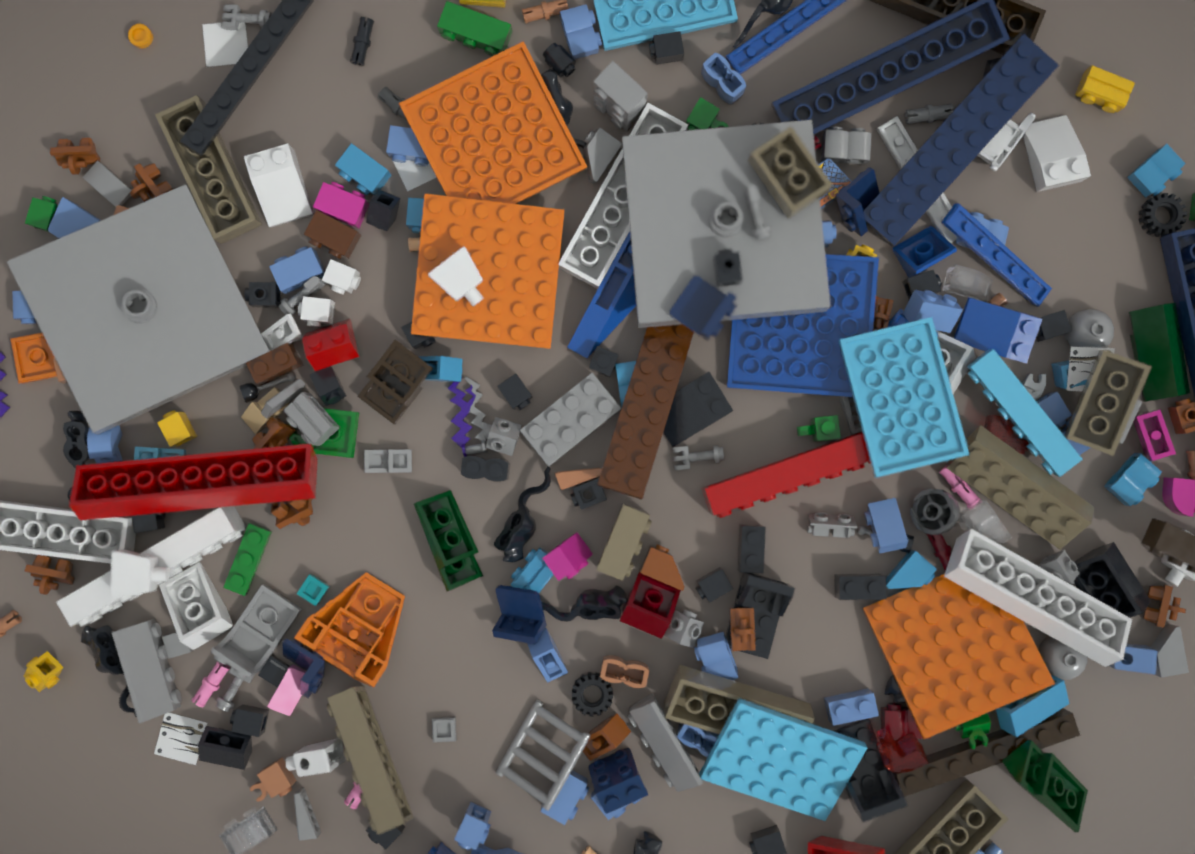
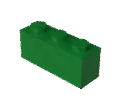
[437,1,513,56]

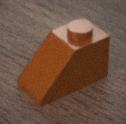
[640,544,685,591]
[576,714,631,761]

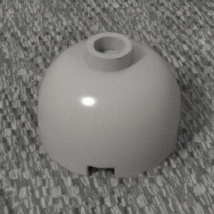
[1064,309,1114,348]
[1038,636,1088,680]

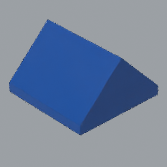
[892,226,957,278]

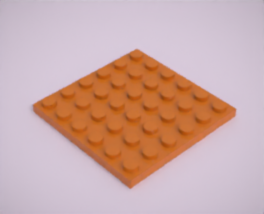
[399,41,587,204]
[411,194,564,349]
[863,574,1055,739]

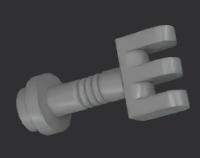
[221,5,272,31]
[745,184,771,240]
[278,276,326,315]
[672,445,724,470]
[216,667,255,712]

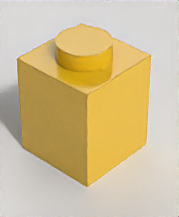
[157,410,198,447]

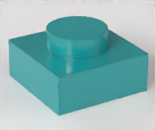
[297,574,330,606]

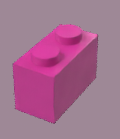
[313,182,369,229]
[1133,409,1176,461]
[542,532,593,581]

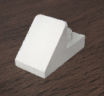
[261,313,303,351]

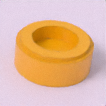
[128,24,153,49]

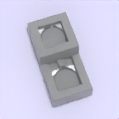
[83,160,132,207]
[364,449,412,473]

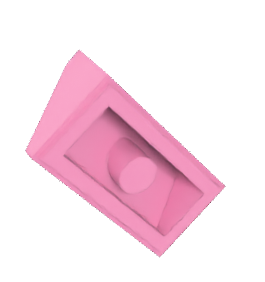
[267,664,306,716]

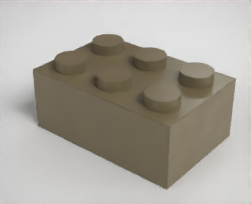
[748,126,833,219]
[597,503,652,581]

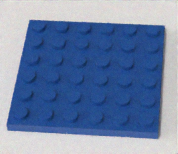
[727,254,879,397]

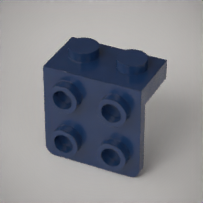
[836,167,879,236]
[669,276,737,341]
[492,585,547,645]
[282,638,325,699]
[588,748,649,814]

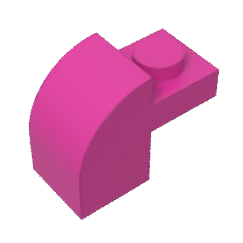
[1162,477,1195,517]

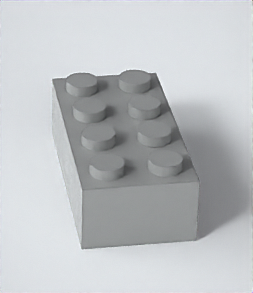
[520,372,621,466]

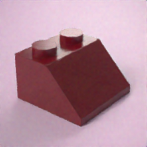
[619,572,681,639]

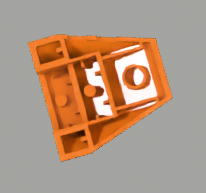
[294,572,405,688]

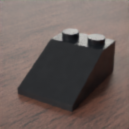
[663,372,733,447]

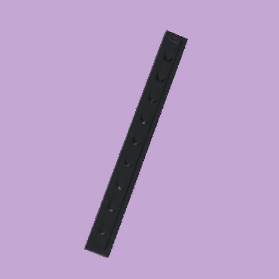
[180,0,314,157]

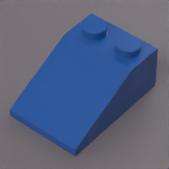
[954,297,1042,363]

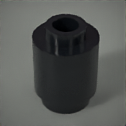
[543,43,576,78]

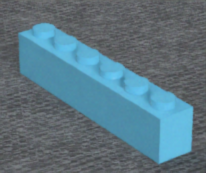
[966,349,1083,477]

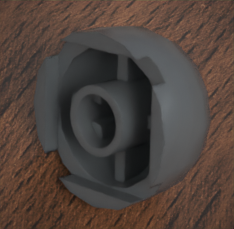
[910,488,960,535]

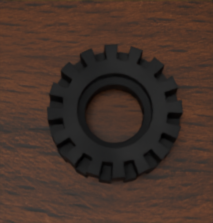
[1139,193,1187,237]
[572,672,613,717]

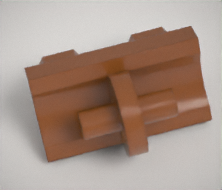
[50,138,100,175]
[130,163,173,202]
[873,296,894,331]
[252,417,296,449]
[271,499,313,529]
[24,555,75,595]
[1143,585,1186,628]
[730,607,756,651]

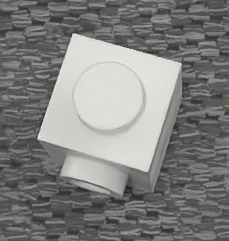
[322,259,361,295]
[298,296,335,327]

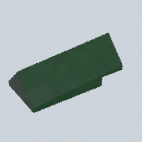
[1129,303,1190,402]
[414,490,483,592]
[1002,740,1088,832]

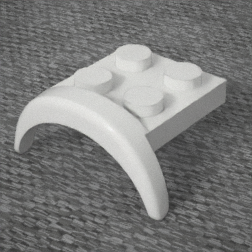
[977,113,1036,171]

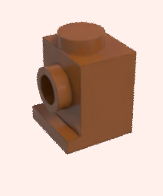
[1168,398,1195,434]

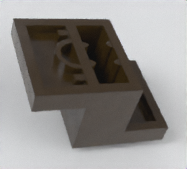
[357,340,433,425]

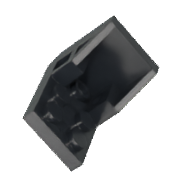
[726,573,795,659]
[834,718,908,822]

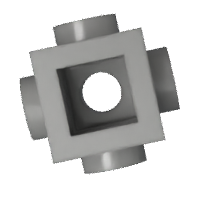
[484,417,522,456]
[1038,550,1079,585]
[664,609,704,648]

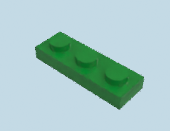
[223,523,272,596]

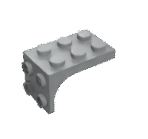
[211,584,302,678]

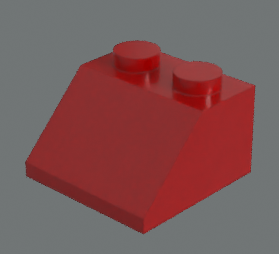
[302,319,359,371]

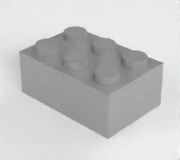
[593,61,648,132]

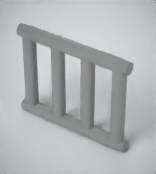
[495,700,591,811]

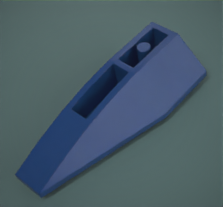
[567,231,636,358]

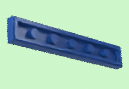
[725,0,847,75]
[941,203,1052,307]

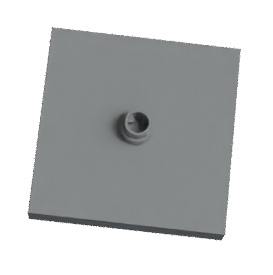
[622,120,830,328]
[7,184,269,435]

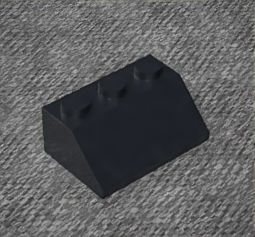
[1074,542,1151,618]

